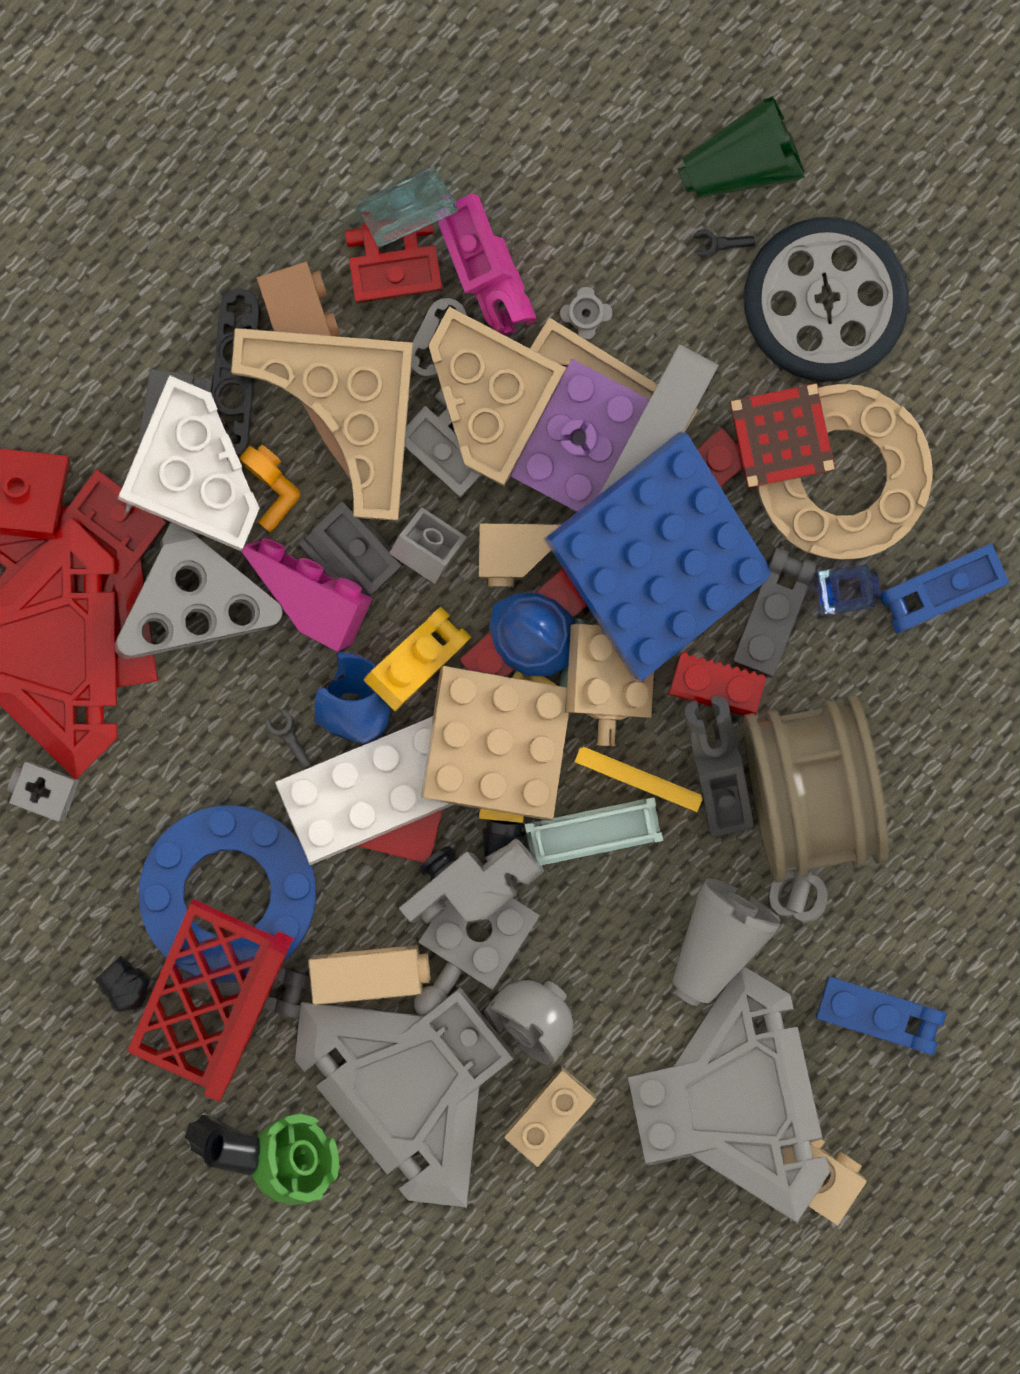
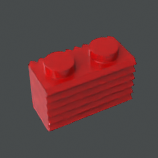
[668,652,766,716]

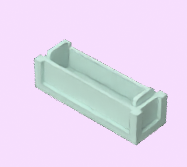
[525,797,663,866]

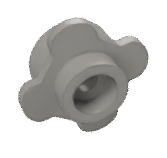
[560,287,612,340]

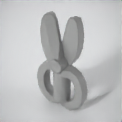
[769,867,828,923]

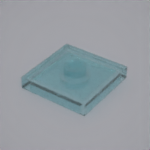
[355,166,458,247]

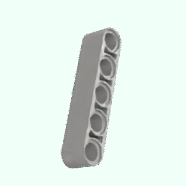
[600,345,719,494]

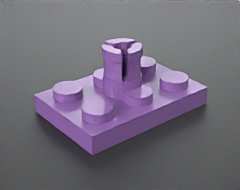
[511,359,650,512]

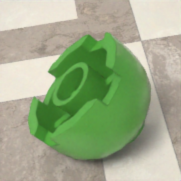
[251,1114,339,1205]

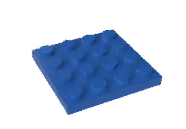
[544,432,772,681]

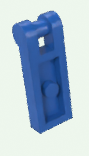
[878,543,1010,634]
[815,976,947,1055]

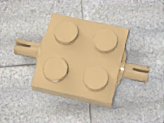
[566,623,654,746]

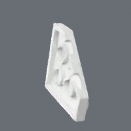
[118,375,259,551]

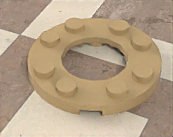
[757,384,933,561]

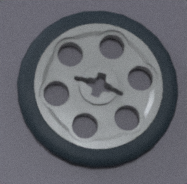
[744,217,909,382]

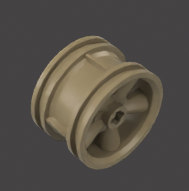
[743,695,889,882]

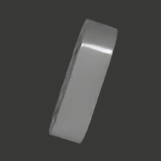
[411,298,466,379]

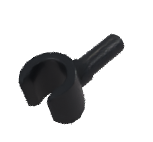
[693,229,755,259]

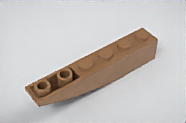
[257,261,352,482]

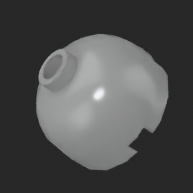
[484,980,574,1065]

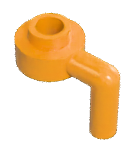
[238,445,301,533]

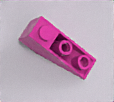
[241,538,373,652]

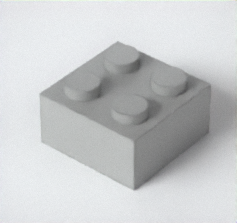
[389,507,467,584]

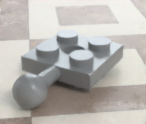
[414,898,540,1016]

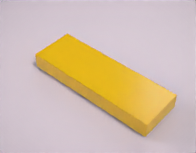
[574,747,703,812]

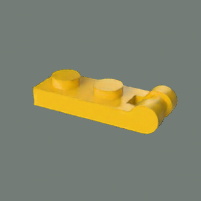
[364,607,472,711]

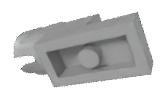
[399,838,544,924]

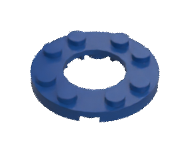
[139,805,316,983]

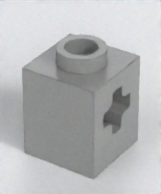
[7,762,80,822]

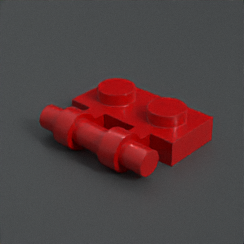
[345,216,442,304]

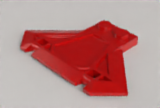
[0,469,169,687]
[0,517,118,779]

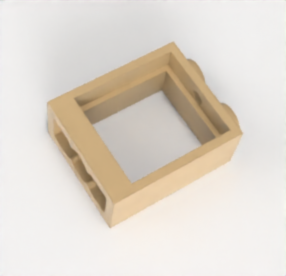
[309,945,430,1005]

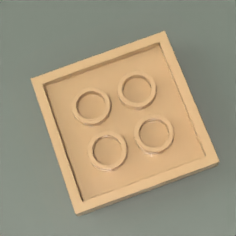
[420,666,569,820]

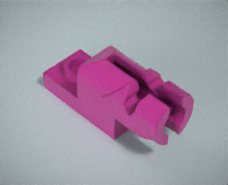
[434,193,537,336]

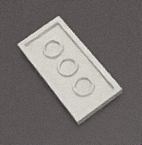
[275,716,455,865]

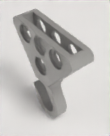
[114,504,282,660]

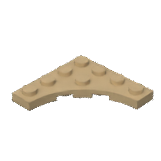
[231,328,413,521]

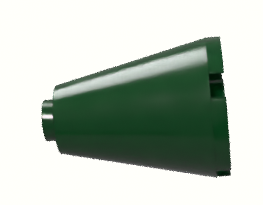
[678,96,805,198]

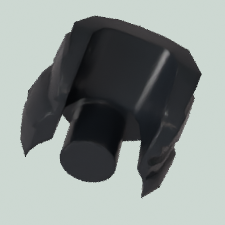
[94,956,151,1012]

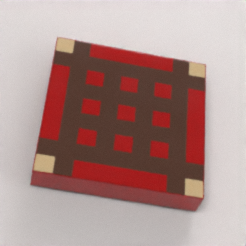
[730,383,835,489]

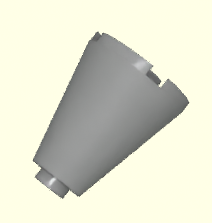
[672,878,781,1006]

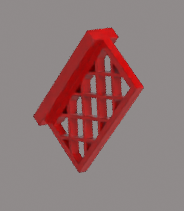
[127,899,294,1102]

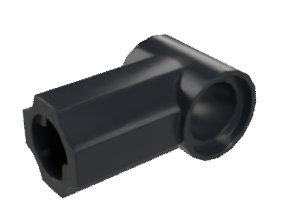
[185,1115,260,1175]

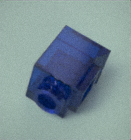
[813,564,881,617]

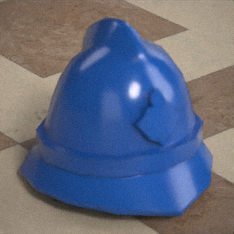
[489,593,574,676]

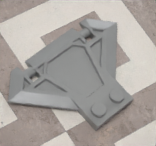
[628,966,830,1223]
[295,987,515,1208]

